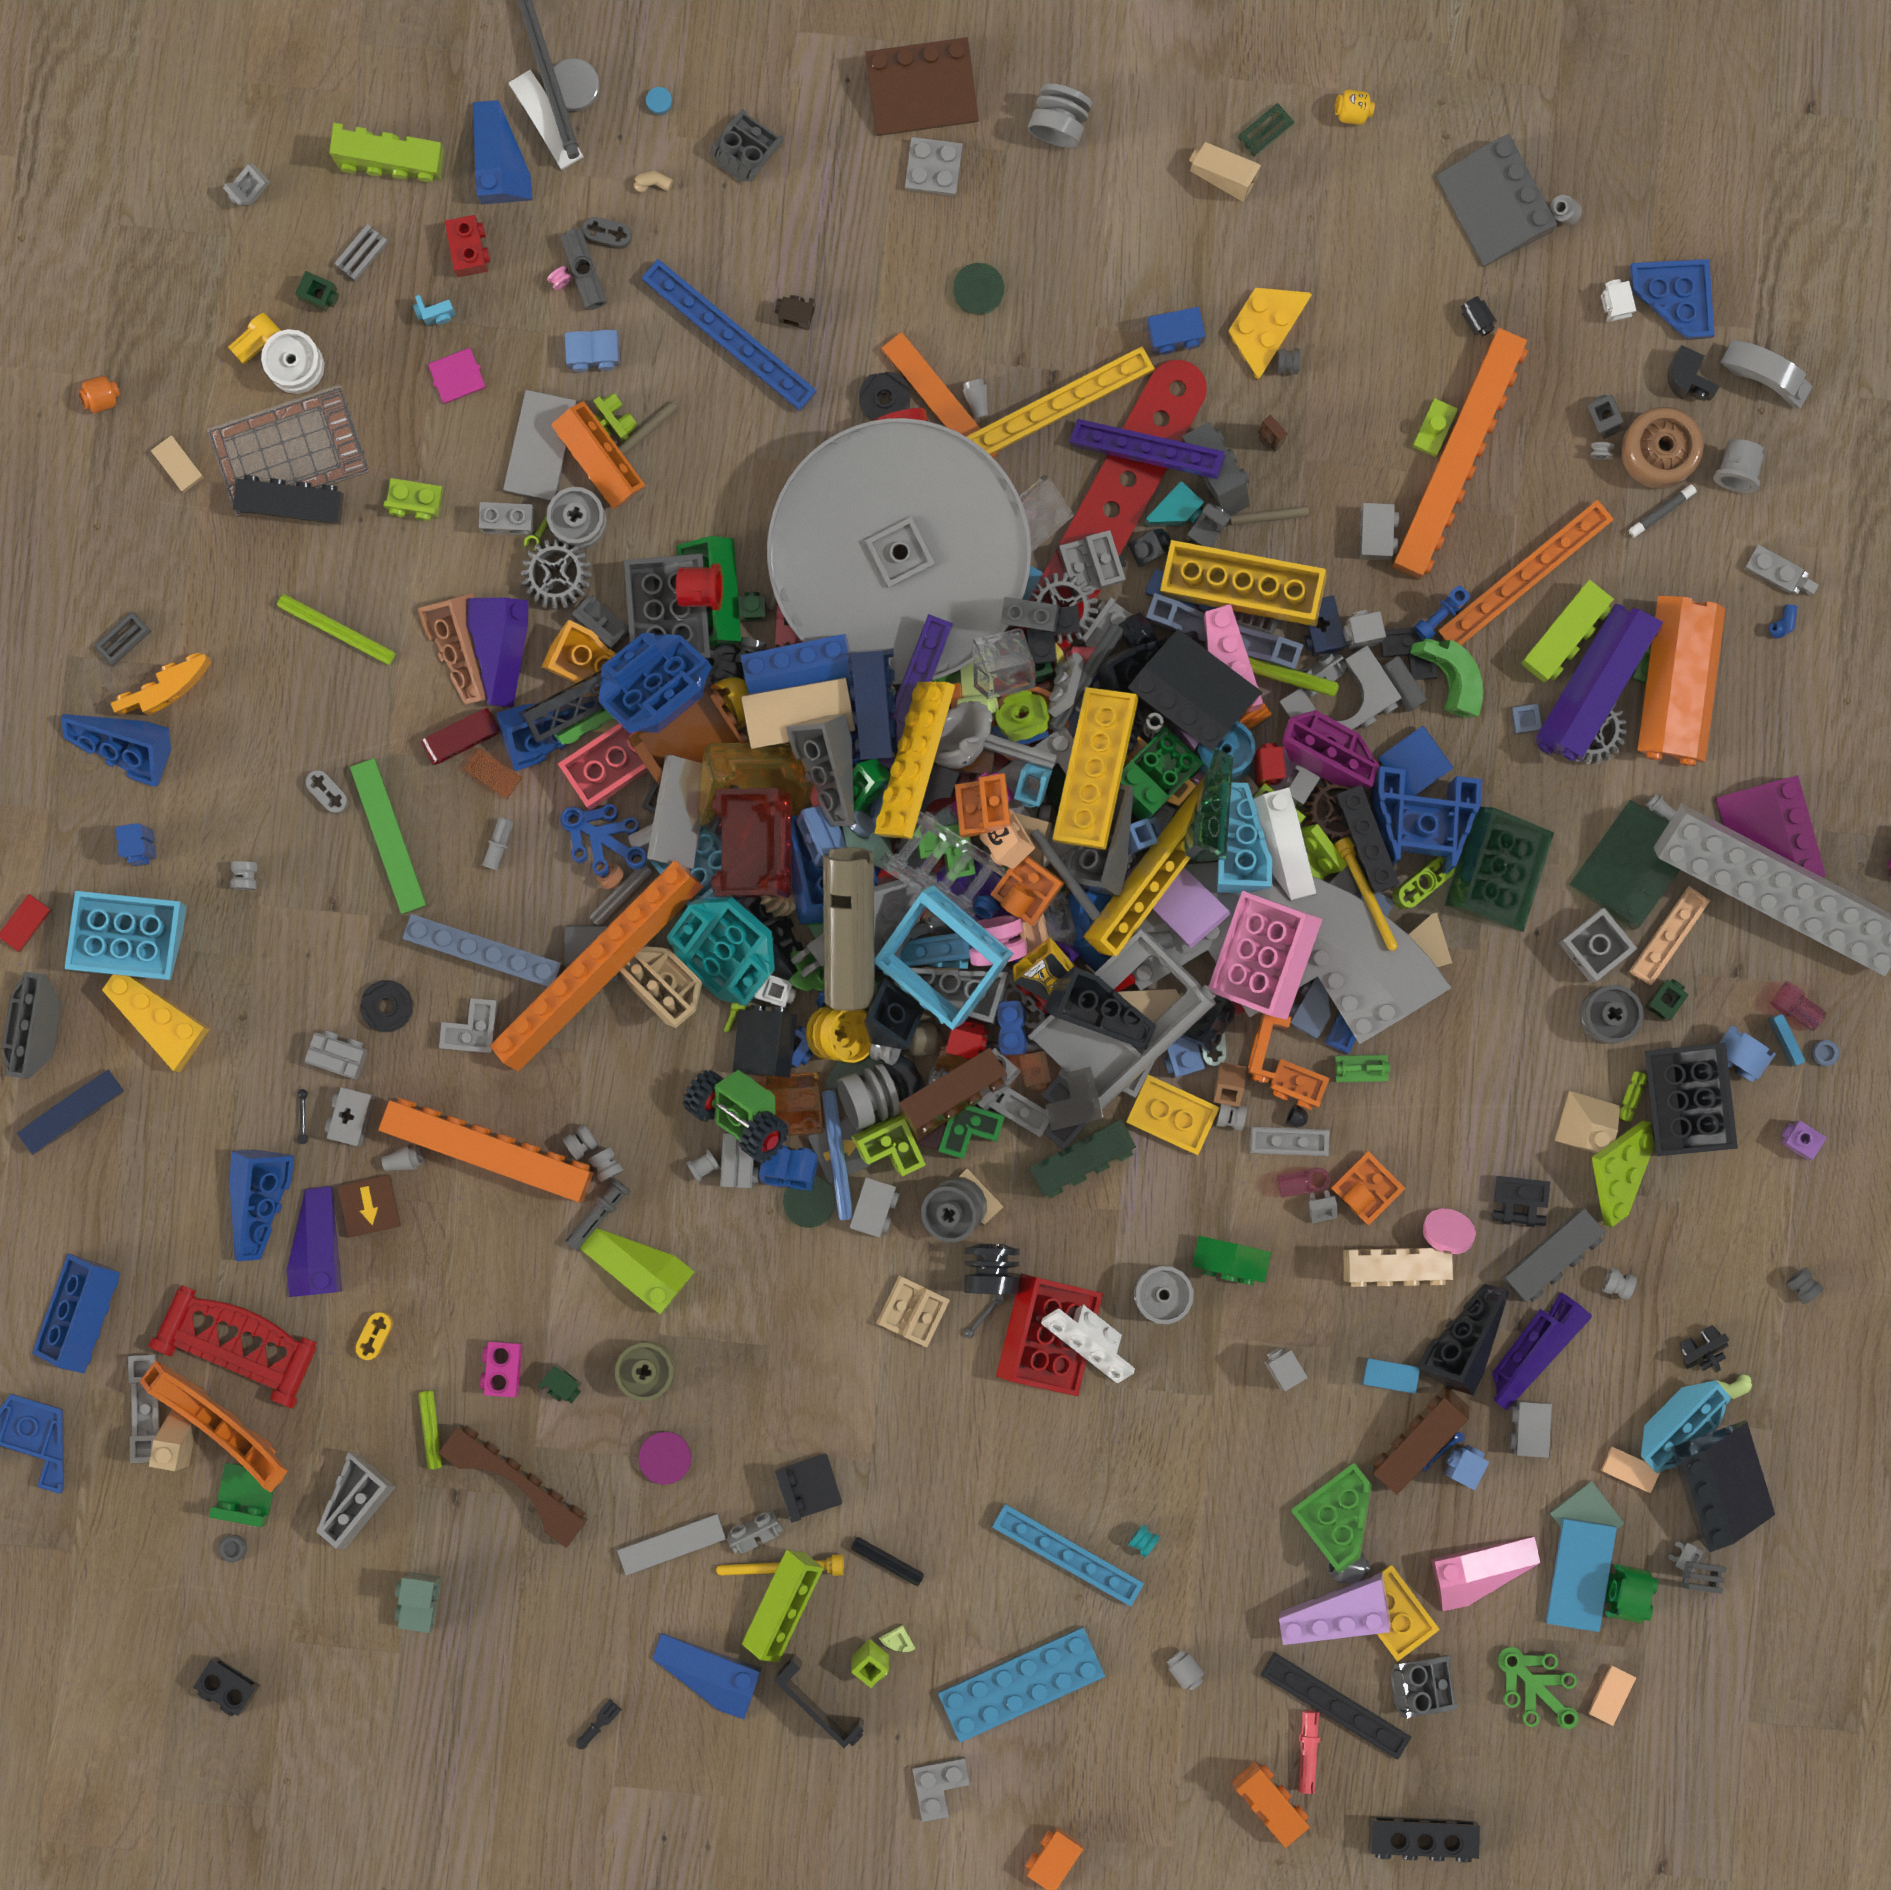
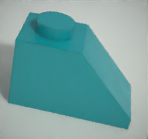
[1144,481,1204,527]

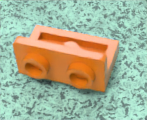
[1268,1059,1330,1111]

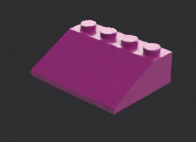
[1715,775,1826,878]

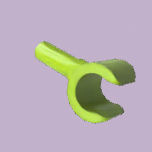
[524,517,548,551]
[724,1002,747,1033]

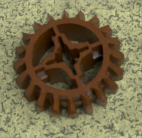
[1302,779,1373,844]

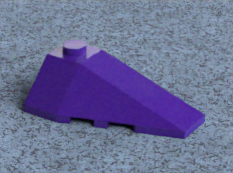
[466,597,528,708]

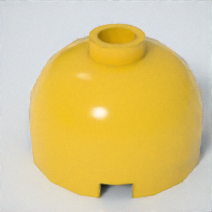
[710,677,749,730]

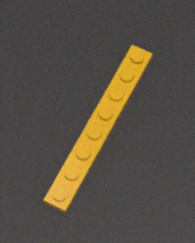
[966,346,1155,455]

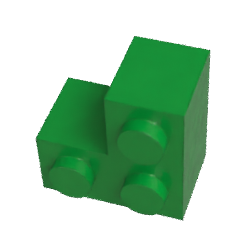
[939,1106,1005,1159]
[1192,1236,1272,1286]

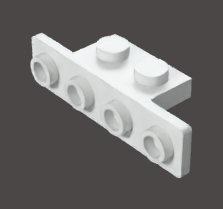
[1041,1305,1135,1383]

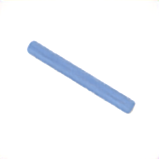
[822,1090,853,1220]

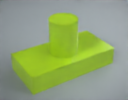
[1412,398,1458,457]

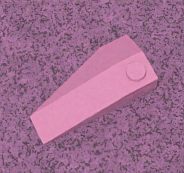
[1430,1536,1540,1611]

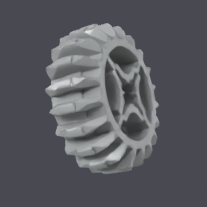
[521,539,592,610]
[1030,573,1098,644]
[1575,703,1627,765]

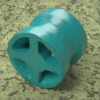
[1128,1524,1160,1558]

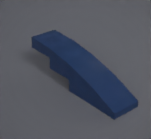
[17,1069,124,1155]

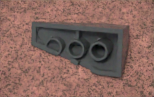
[1060,784,1134,896]

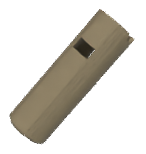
[823,847,875,1011]

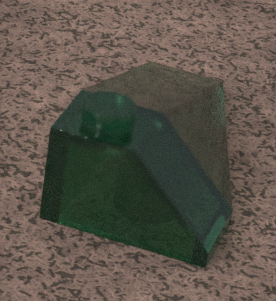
[1184,749,1233,862]

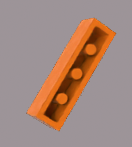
[551,401,646,509]

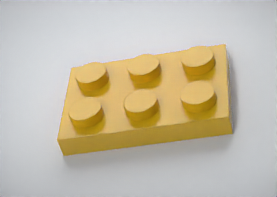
[1125,1075,1220,1156]
[1377,1564,1440,1662]

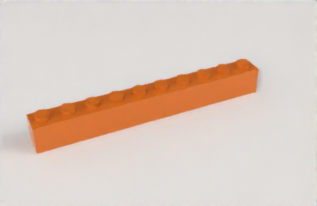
[1391,328,1528,580]
[490,860,704,1072]

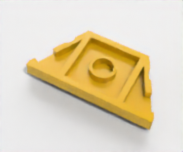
[1228,288,1312,380]

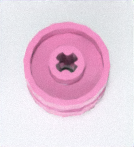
[969,915,1028,966]

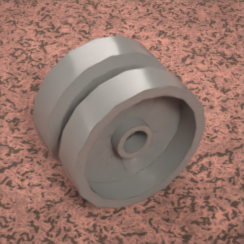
[547,487,607,550]
[1133,1265,1194,1324]

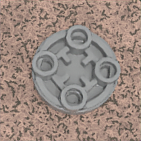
[553,58,600,112]

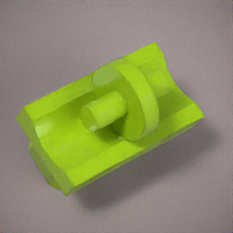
[593,393,637,443]

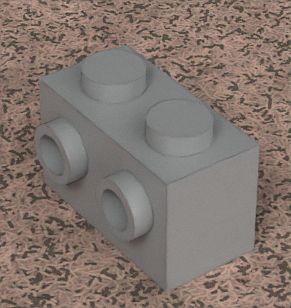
[1343,610,1386,651]

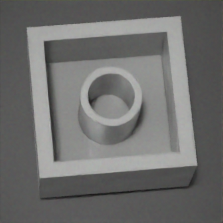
[1558,908,1637,983]

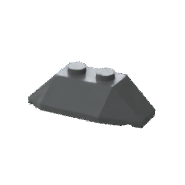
[1,972,62,1079]

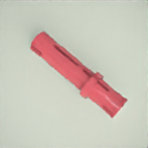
[1298,1710,1320,1794]

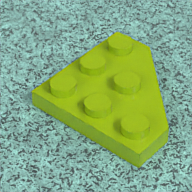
[1592,1120,1655,1227]

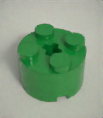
[1605,1564,1658,1624]

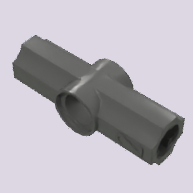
[560,229,607,310]

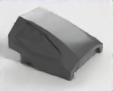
[710,109,784,182]
[1390,1655,1458,1718]

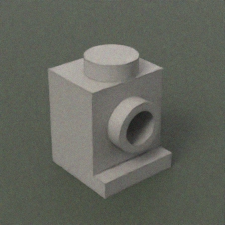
[1283,764,1320,807]

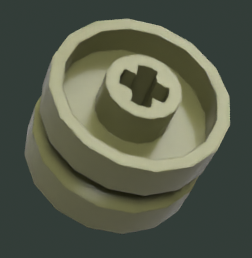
[615,1341,676,1401]

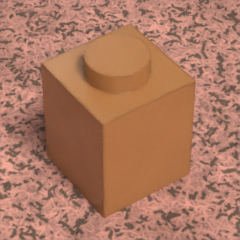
[1214,1062,1246,1107]

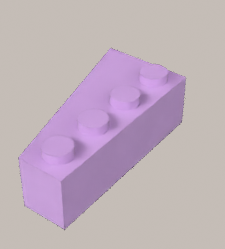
[1279,1572,1391,1645]

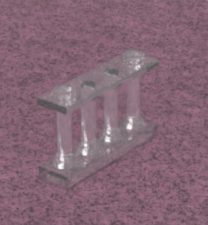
[880,812,1006,918]

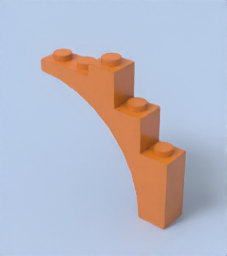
[139,1361,288,1492]

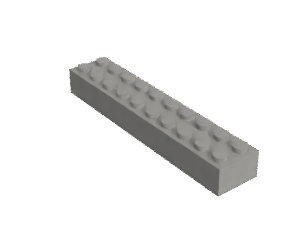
[1653,803,1891,976]

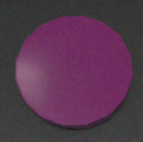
[638,1431,692,1485]

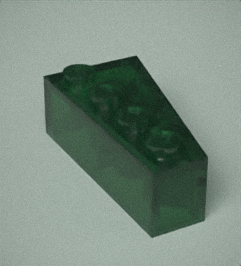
[1028,1119,1136,1199]

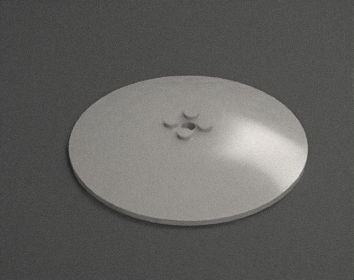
[767,418,1031,684]

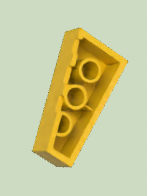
[102,975,210,1072]

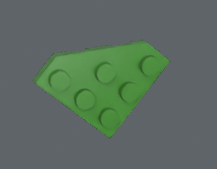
[1291,1463,1372,1574]

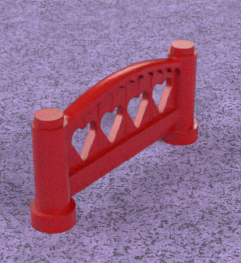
[148,1285,317,1409]

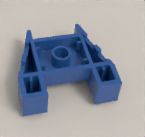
[1370,766,1482,874]

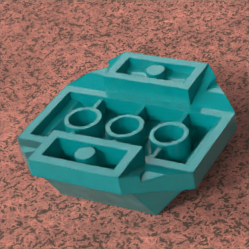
[666,897,775,1006]

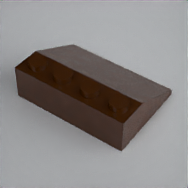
[865,37,979,136]

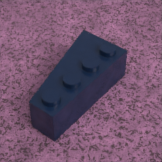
[848,648,897,760]

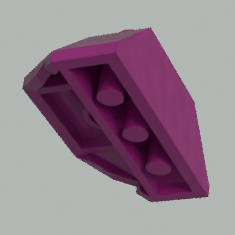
[1282,710,1379,789]

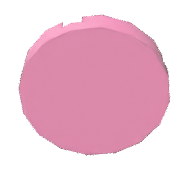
[1423,1208,1476,1254]

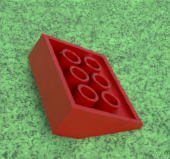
[996,1273,1103,1396]

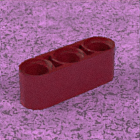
[421,708,500,765]

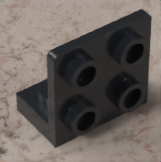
[775,1454,842,1523]

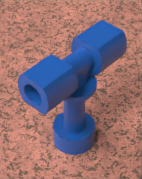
[1413,586,1470,640]

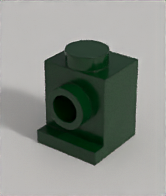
[295,271,339,312]
[738,592,767,623]
[1644,979,1689,1022]
[538,1364,582,1404]

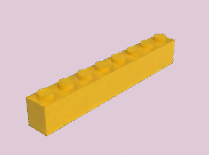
[1083,775,1227,957]

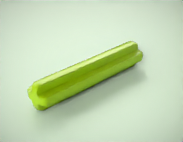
[419,1390,442,1470]

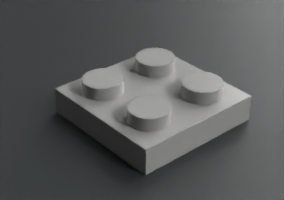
[905,137,963,197]

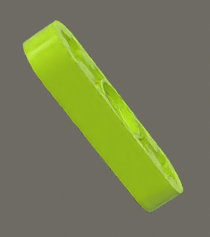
[1392,856,1455,909]

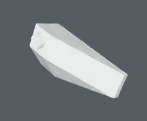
[1253,788,1316,901]

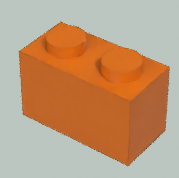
[1025,1826,1084,1890]

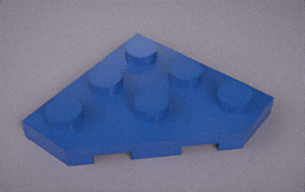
[1630,259,1715,339]

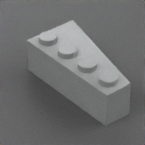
[894,968,1011,1026]

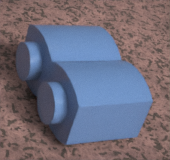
[565,330,620,372]

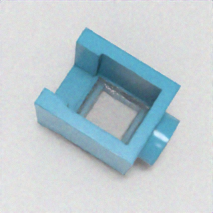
[1014,763,1052,807]

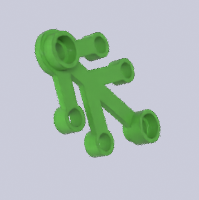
[1498,1647,1579,1729]

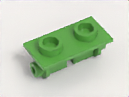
[1335,1055,1390,1082]

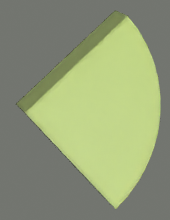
[879,1624,915,1652]

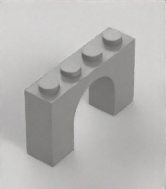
[1277,645,1402,730]

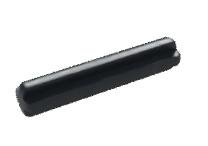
[851,1537,924,1586]

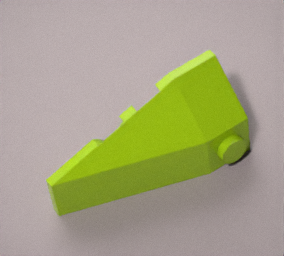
[580,1228,695,1314]

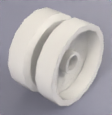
[261,329,325,394]

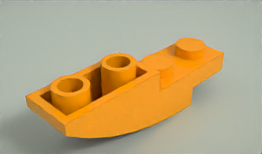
[111,653,212,716]

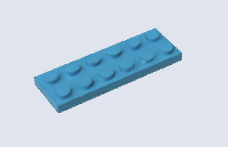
[938,1627,1105,1743]

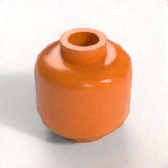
[78,375,120,413]

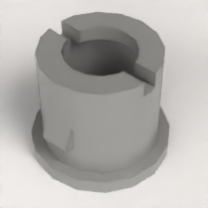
[1713,439,1766,493]

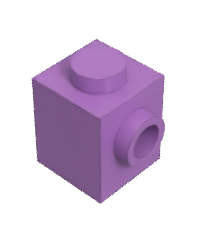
[1780,1120,1827,1160]

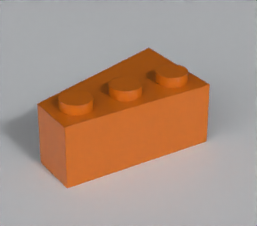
[1231,1761,1310,1848]

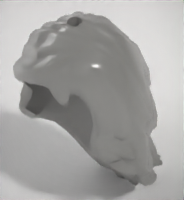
[934,701,992,769]

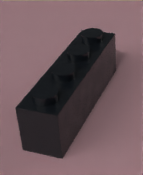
[233,475,344,525]

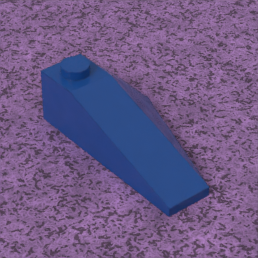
[496,695,598,771]
[653,1633,762,1719]

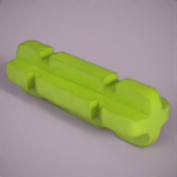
[1619,1071,1648,1122]

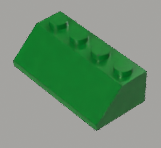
[676,536,741,647]

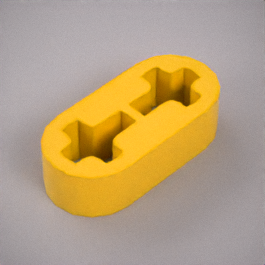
[356,1312,393,1360]

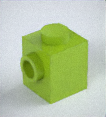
[851,1639,889,1688]

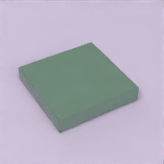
[1549,1480,1624,1529]

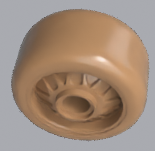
[1621,407,1704,489]

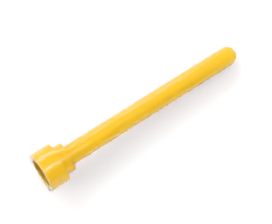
[1334,837,1398,951]
[716,1554,844,1576]

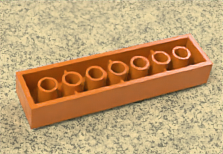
[378,1097,595,1202]

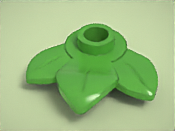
[789,951,824,991]

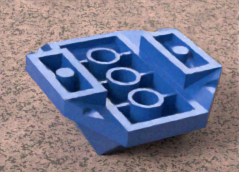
[599,633,712,734]

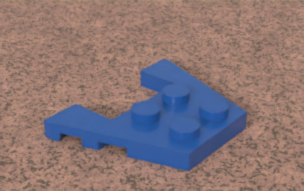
[0,1394,64,1494]

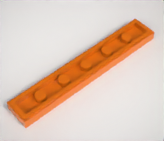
[881,332,999,458]

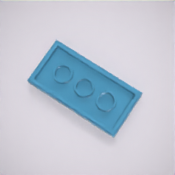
[1546,1518,1617,1632]

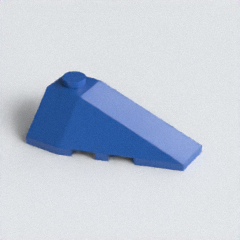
[473,100,533,205]
[61,714,171,787]
[229,1149,294,1261]

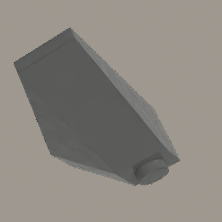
[786,714,854,827]

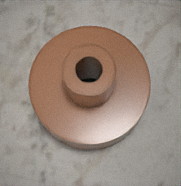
[596,863,624,890]

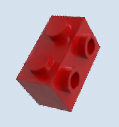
[445,215,491,277]

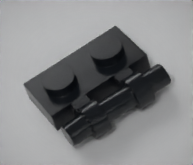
[1492,1176,1550,1228]

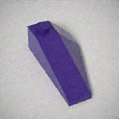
[286,1186,342,1297]

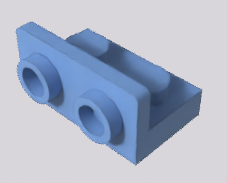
[1164,1037,1205,1078]

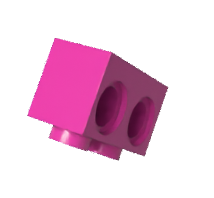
[480,1341,523,1397]

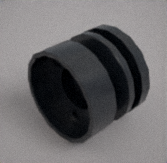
[964,1244,1020,1294]

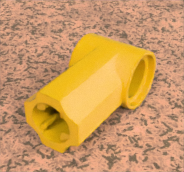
[228,313,281,365]

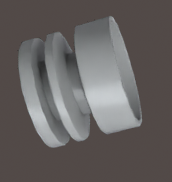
[1028,83,1093,148]
[837,1063,900,1131]

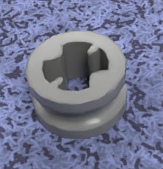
[1590,442,1615,460]

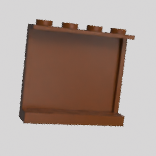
[627,686,766,807]

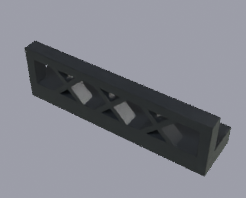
[518,670,603,742]

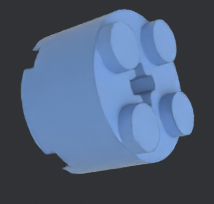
[1719,1025,1776,1083]

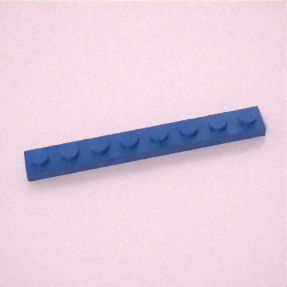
[641,259,817,411]

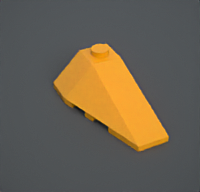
[541,620,616,692]

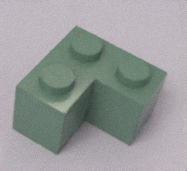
[395,1572,441,1633]

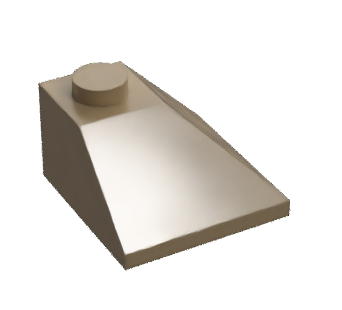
[1554,1091,1620,1154]

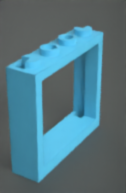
[875,885,1014,1030]

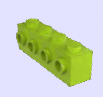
[1520,579,1614,683]
[742,1549,824,1663]

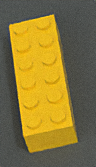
[1160,540,1327,627]

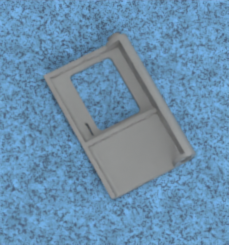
[1028,929,1216,1110]

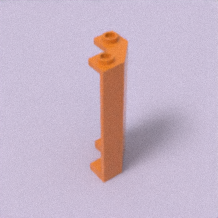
[1638,596,1726,766]

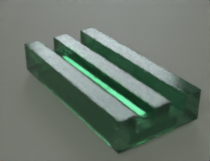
[1238,103,1294,157]

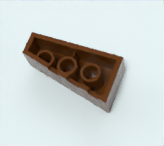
[899,1048,1007,1141]
[1373,1386,1470,1495]

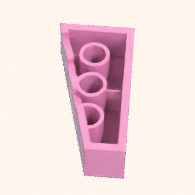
[1204,604,1263,713]

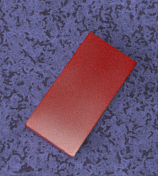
[0,894,52,952]

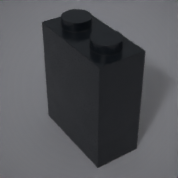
[732,1005,797,1078]

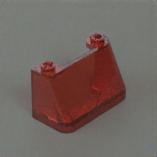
[712,788,792,898]

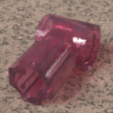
[1770,981,1827,1031]
[1277,1168,1330,1198]

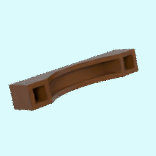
[438,1425,588,1548]

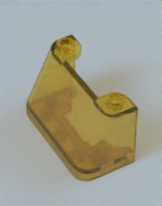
[698,743,814,826]

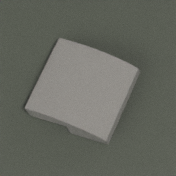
[1057,530,1126,597]

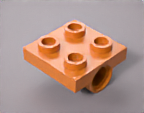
[990,855,1064,926]
[1330,1151,1406,1226]

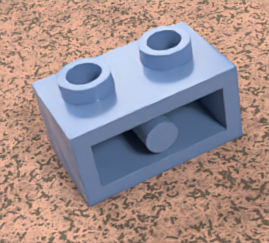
[1444,1444,1489,1490]

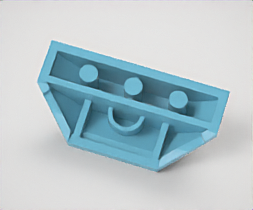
[1641,1380,1731,1473]

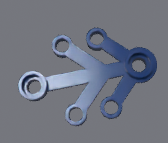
[560,804,648,877]

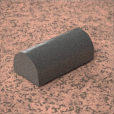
[1382,656,1427,712]

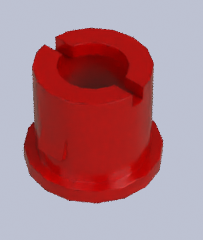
[676,563,723,611]

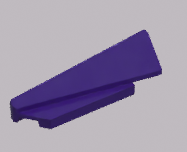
[1493,1292,1592,1410]

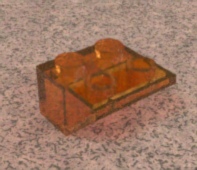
[766,1072,823,1136]

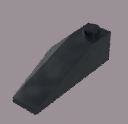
[1096,631,1200,693]
[734,875,804,979]
[1044,966,1157,1050]
[1417,1283,1509,1396]

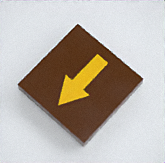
[337,1175,401,1238]

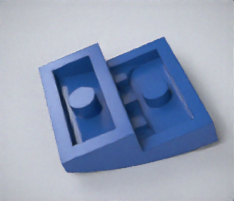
[1378,725,1454,796]

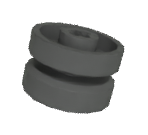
[1579,985,1643,1044]
[921,1177,987,1243]

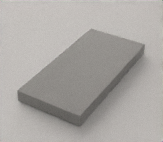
[503,390,577,501]
[647,755,711,869]

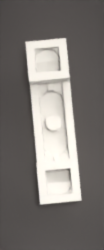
[508,70,584,171]

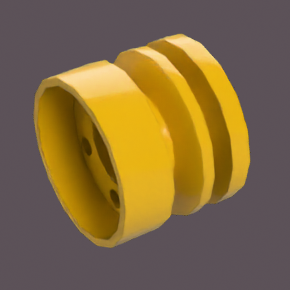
[806,1005,872,1063]

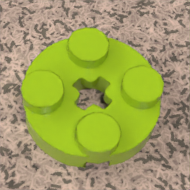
[996,690,1050,742]

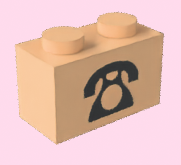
[979,809,1035,869]

